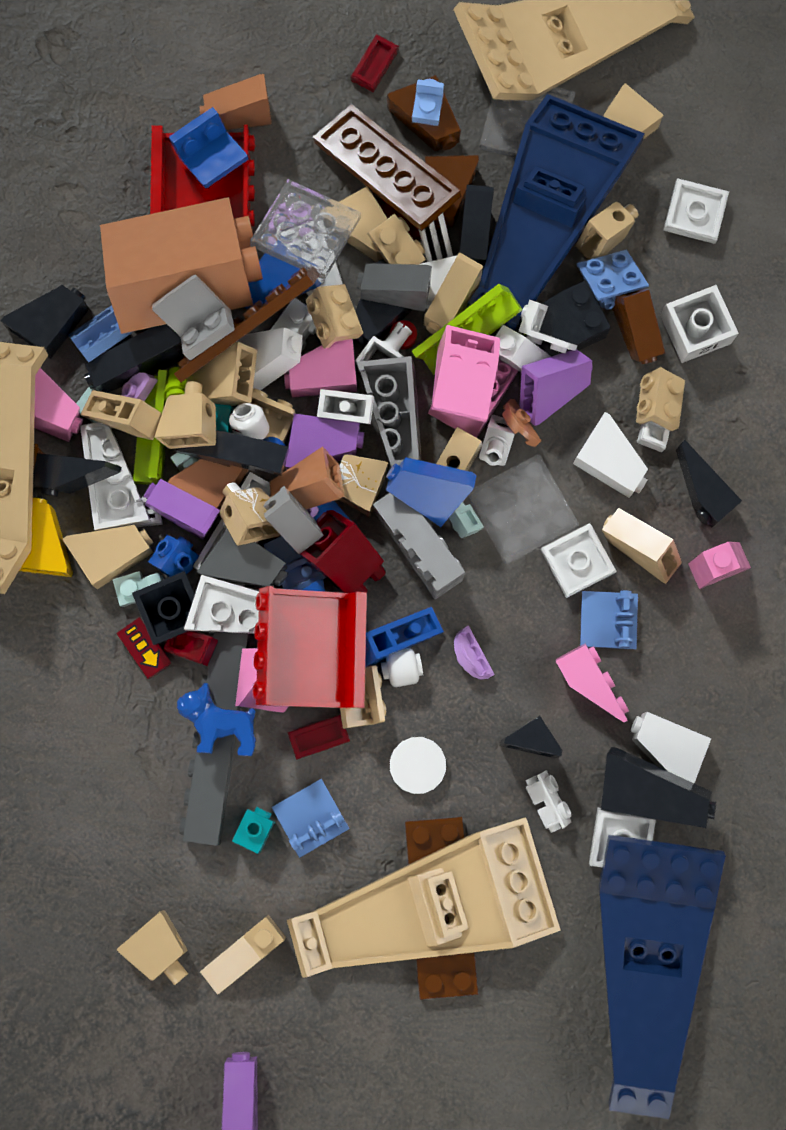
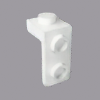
[519,300,577,354]

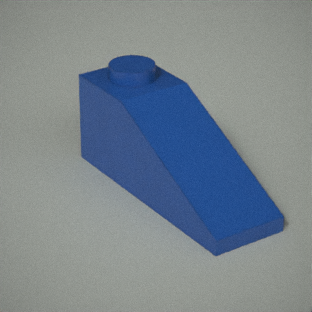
[365,607,444,668]

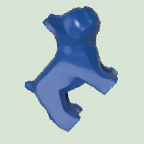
[177,683,256,756]

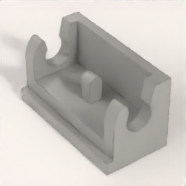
[263,486,323,554]

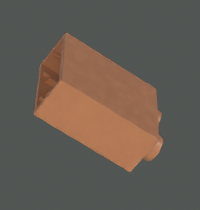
[100,197,263,334]

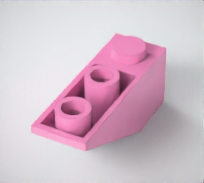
[556,643,629,722]

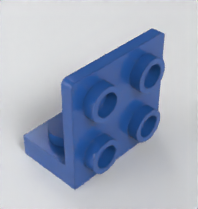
[169,107,249,188]

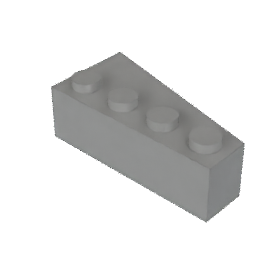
[357,356,422,467]
[373,493,465,600]

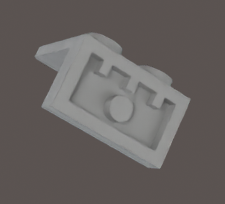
[152,275,235,360]

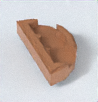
[503,399,541,447]

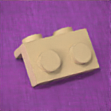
[367,214,426,265]
[306,284,363,348]
[636,367,685,431]
[251,388,296,443]
[340,665,386,729]

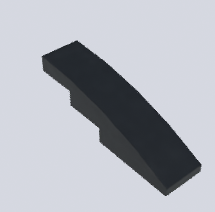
[176,430,289,476]

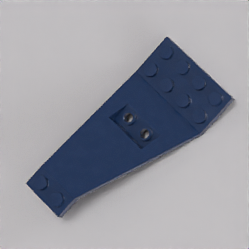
[466,94,645,331]
[599,835,725,1119]

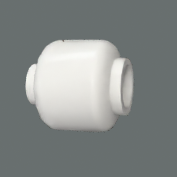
[229,403,269,440]
[381,648,423,687]

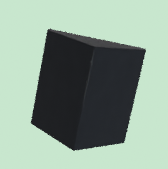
[132,571,196,645]
[500,716,563,759]

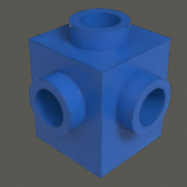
[148,535,199,577]

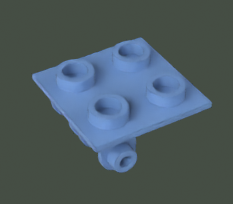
[577,250,649,310]
[580,590,638,649]
[272,779,349,858]

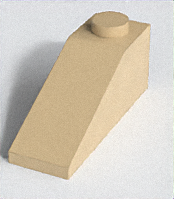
[80,390,162,440]
[200,915,286,995]

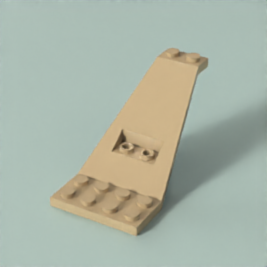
[453,0,694,100]
[0,342,48,595]
[287,817,561,978]

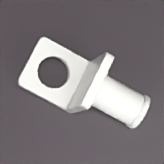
[355,322,412,368]
[479,415,515,466]

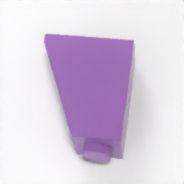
[520,349,592,426]
[285,413,365,471]
[144,479,220,540]
[222,1052,258,1130]

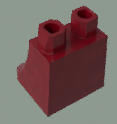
[299,510,386,593]

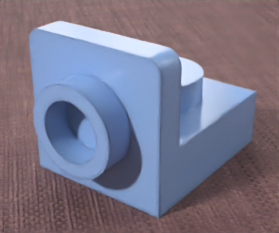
[412,79,444,126]

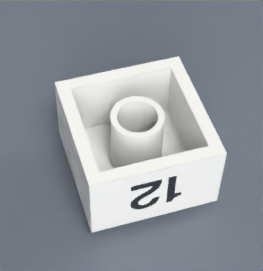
[660,285,739,363]

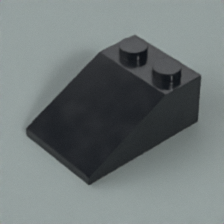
[515,280,611,357]

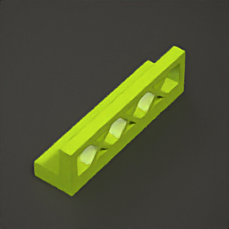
[412,284,523,375]
[133,370,168,485]

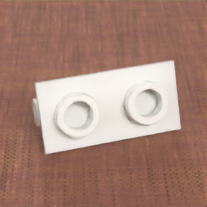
[526,770,572,833]

